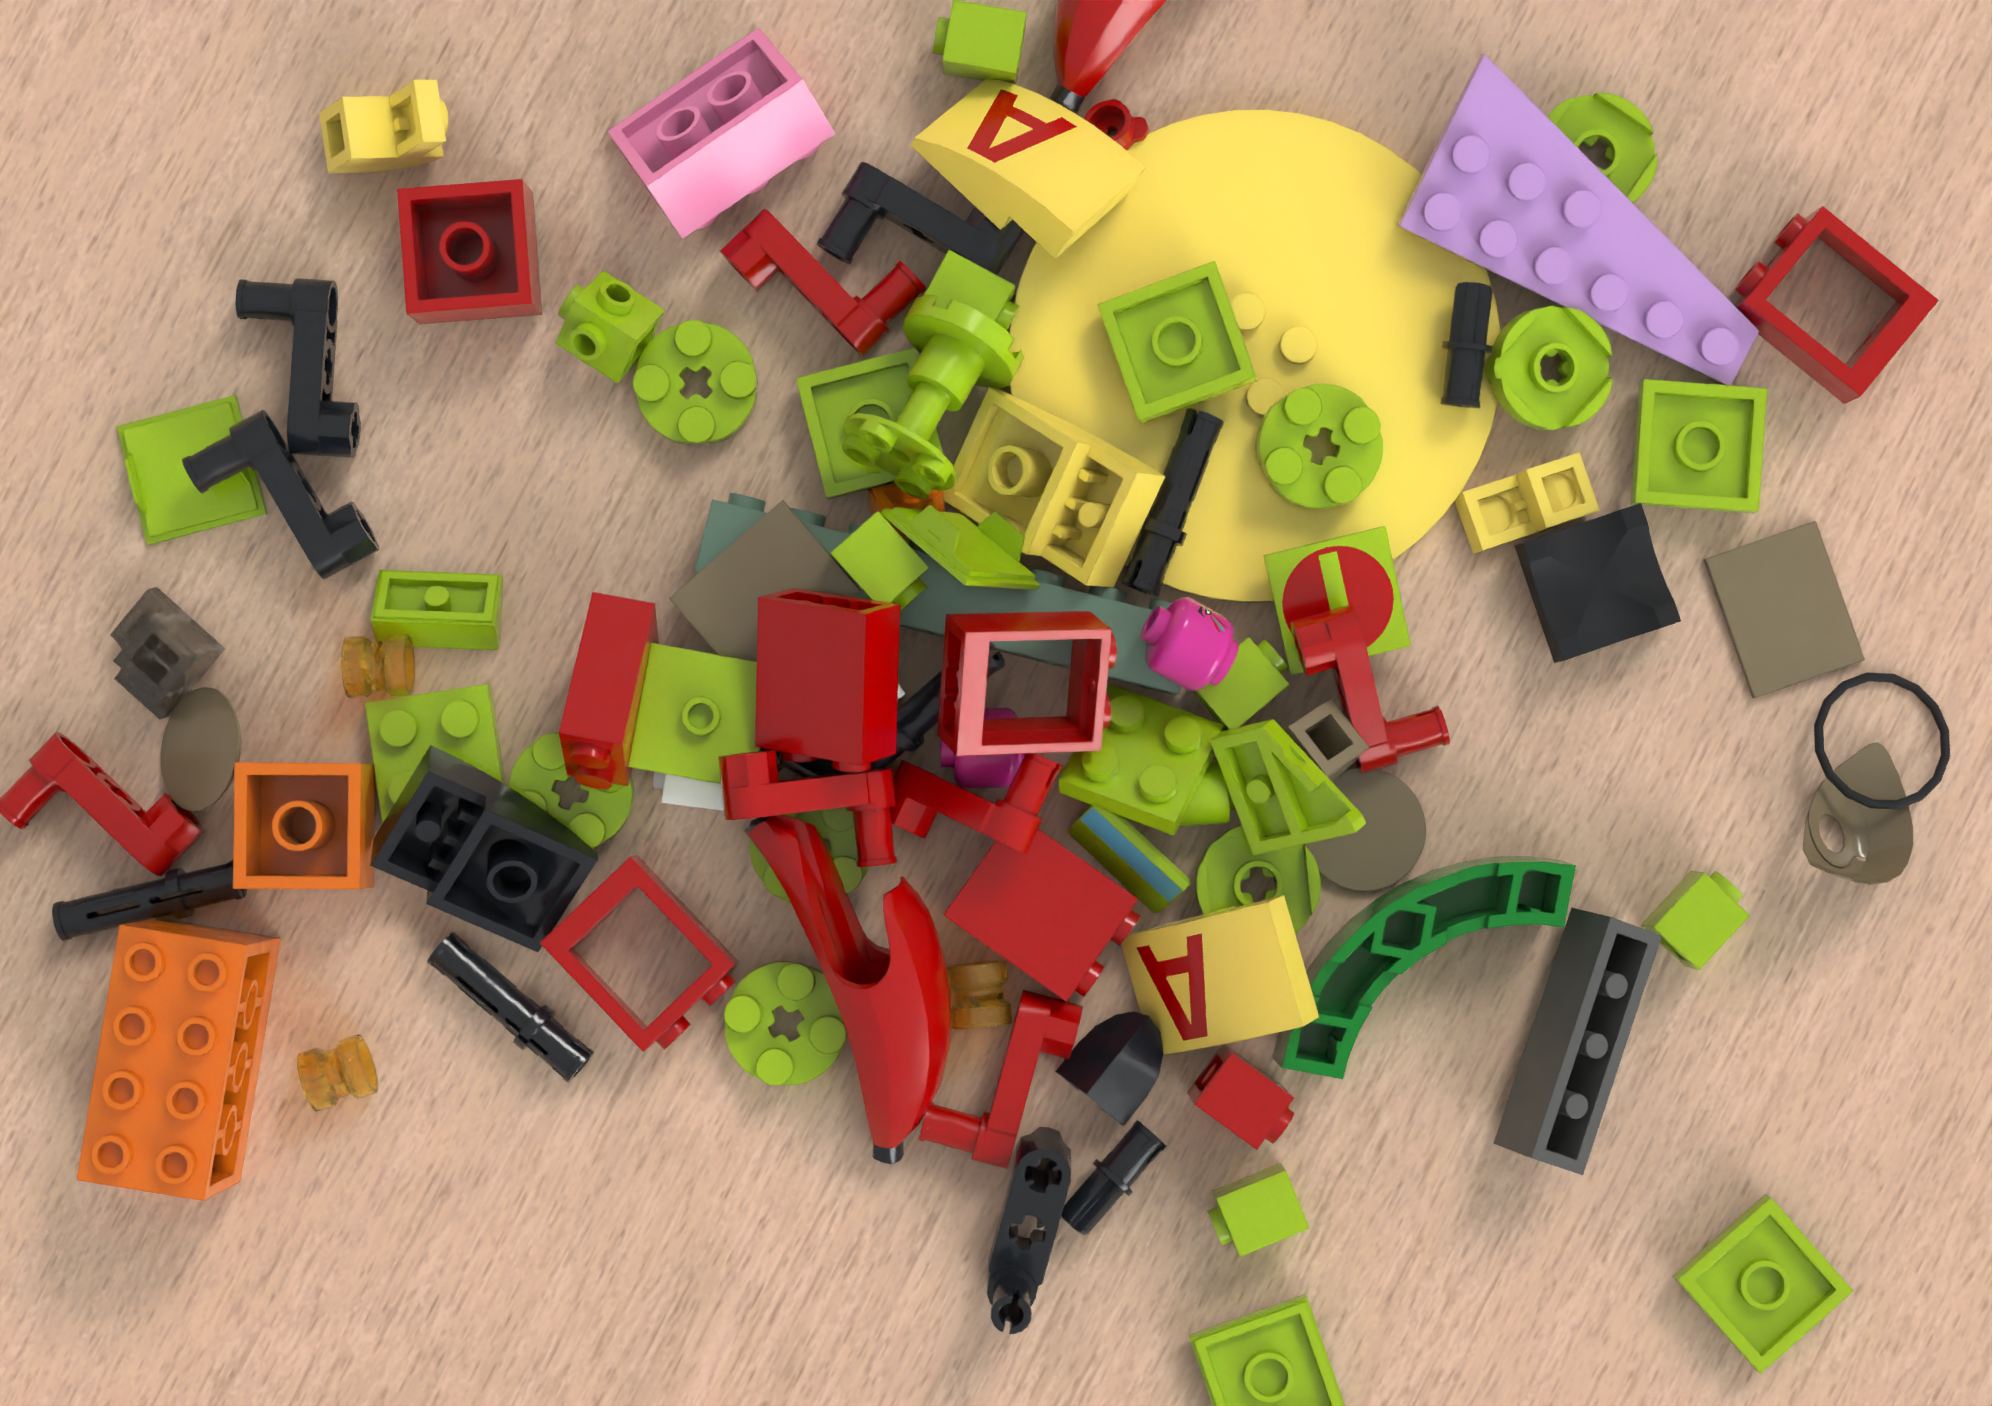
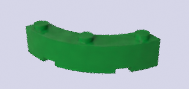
[1272,856,1576,1079]

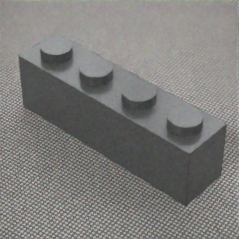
[1493,907,1662,1175]

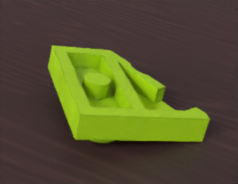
[1210,719,1366,855]

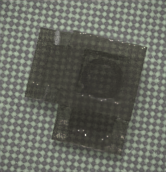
[110,587,225,720]

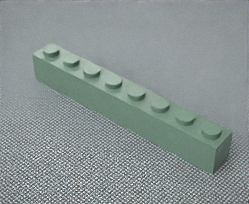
[694,493,1181,696]

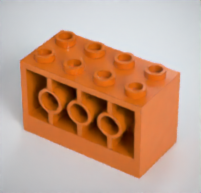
[77,918,281,1201]

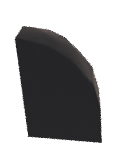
[1055,1011,1164,1126]

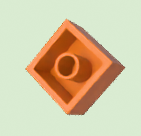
[233,762,375,889]

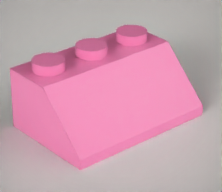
[607,28,835,239]

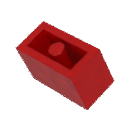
[1187,1044,1294,1150]

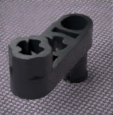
[817,162,1024,275]
[235,278,361,458]
[182,410,380,579]
[987,1127,1071,1334]

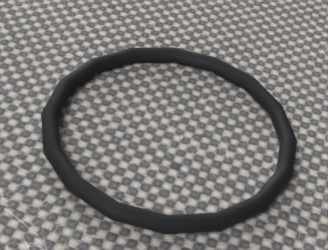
[1814,672,1950,809]

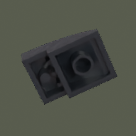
[370,745,598,952]

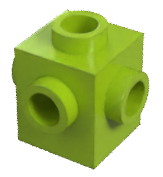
[555,270,665,384]

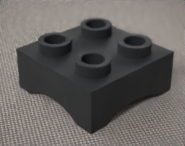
[1514,503,1681,663]

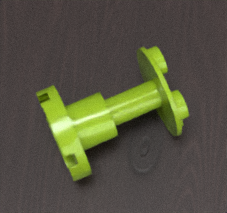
[842,295,1024,499]

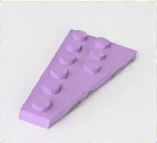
[1397,54,1759,385]

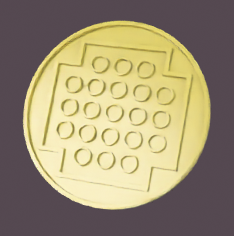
[1009,110,1501,603]

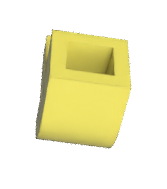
[319,80,448,174]

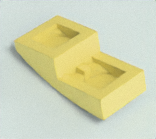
[1454,452,1600,555]

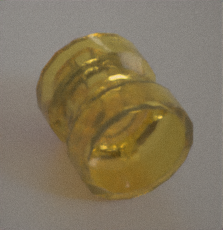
[341,634,415,698]
[947,960,1012,1029]
[297,1034,379,1112]

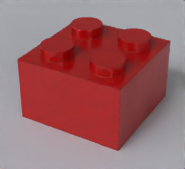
[397,179,542,325]

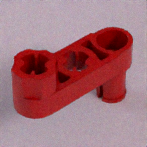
[720,208,927,357]
[1291,604,1450,774]
[0,732,206,876]
[718,750,897,867]
[890,753,1062,854]
[918,990,1083,1169]

